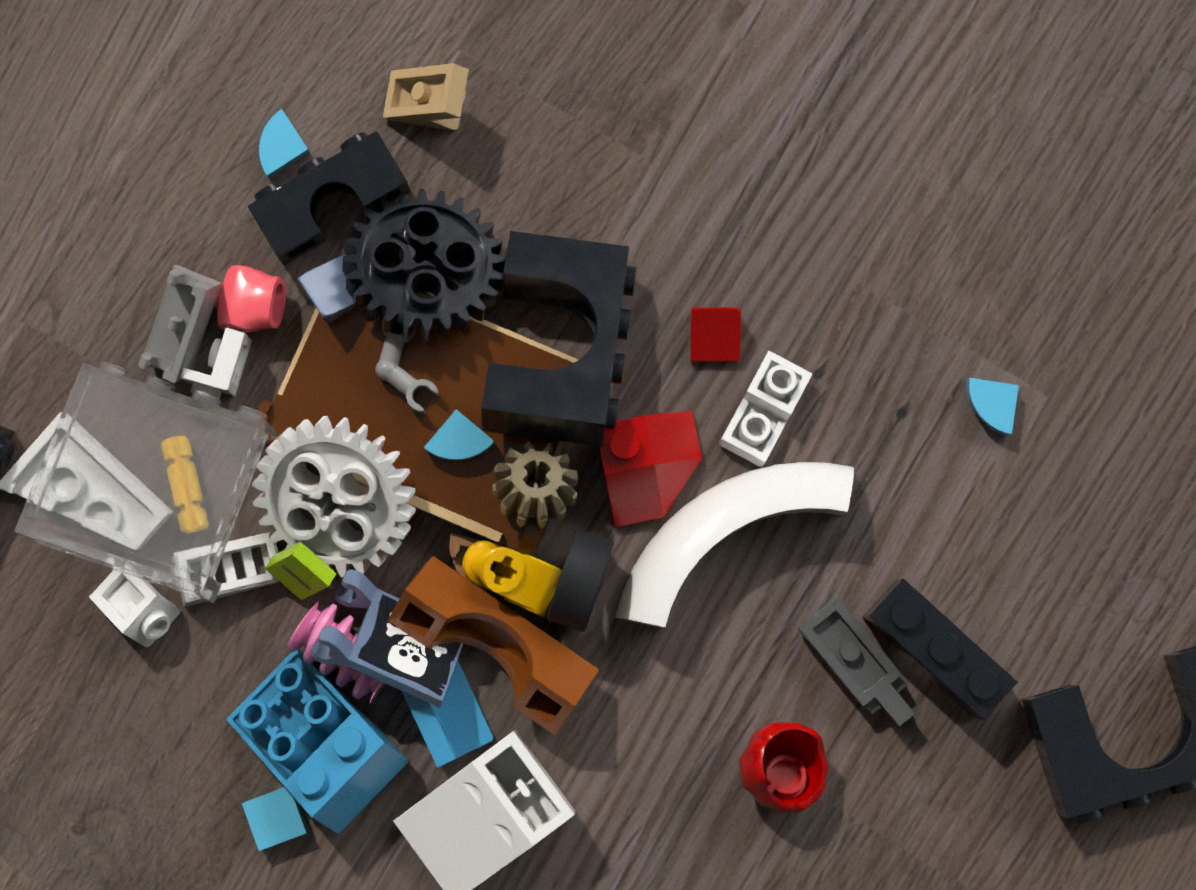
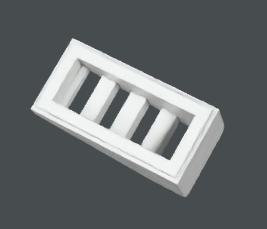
[173,531,279,607]

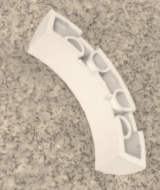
[615,462,854,628]

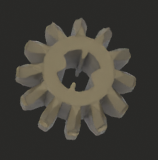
[492,440,578,530]

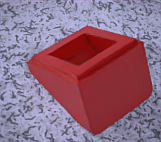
[690,307,741,362]

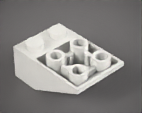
[393,730,575,890]

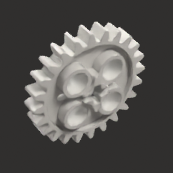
[252,416,416,577]

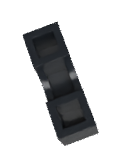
[247,131,411,265]
[863,578,1018,720]

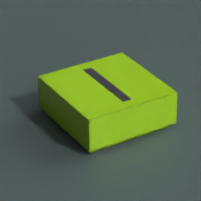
[265,542,336,600]

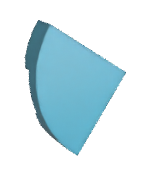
[259,109,310,179]
[966,378,1019,436]
[424,409,496,460]

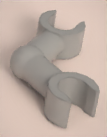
[375,318,440,414]

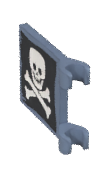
[311,569,463,707]

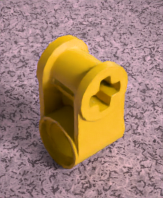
[462,540,562,618]

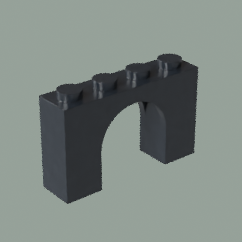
[481,231,637,447]
[1021,646,1196,824]

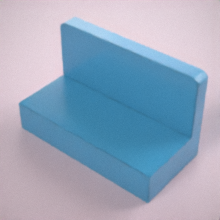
[402,660,494,768]

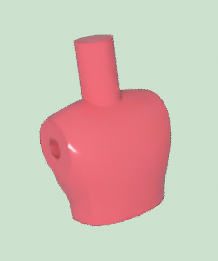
[214,265,286,333]

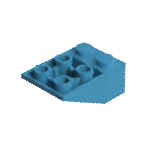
[226,649,410,834]

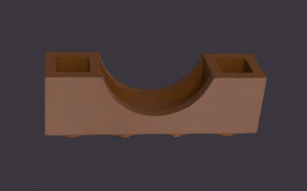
[387,556,599,735]

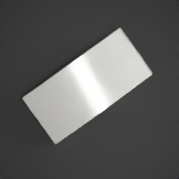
[718,351,812,468]

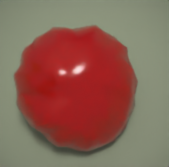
[738,722,829,813]

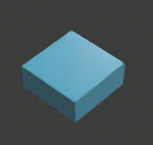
[242,787,309,851]

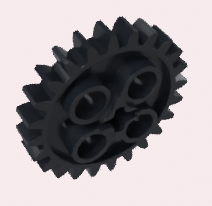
[342,189,506,342]

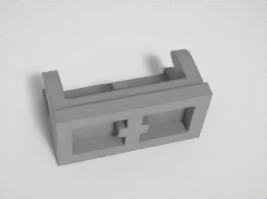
[138,265,222,383]

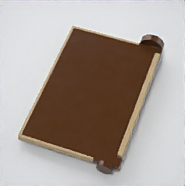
[253,292,579,556]

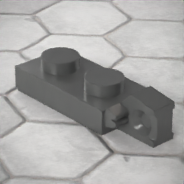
[797,597,915,727]

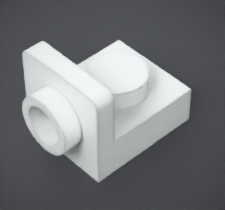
[180,328,252,401]
[89,560,180,647]

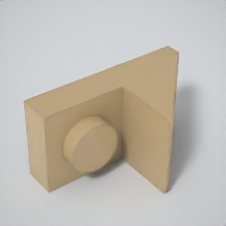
[383,63,469,130]

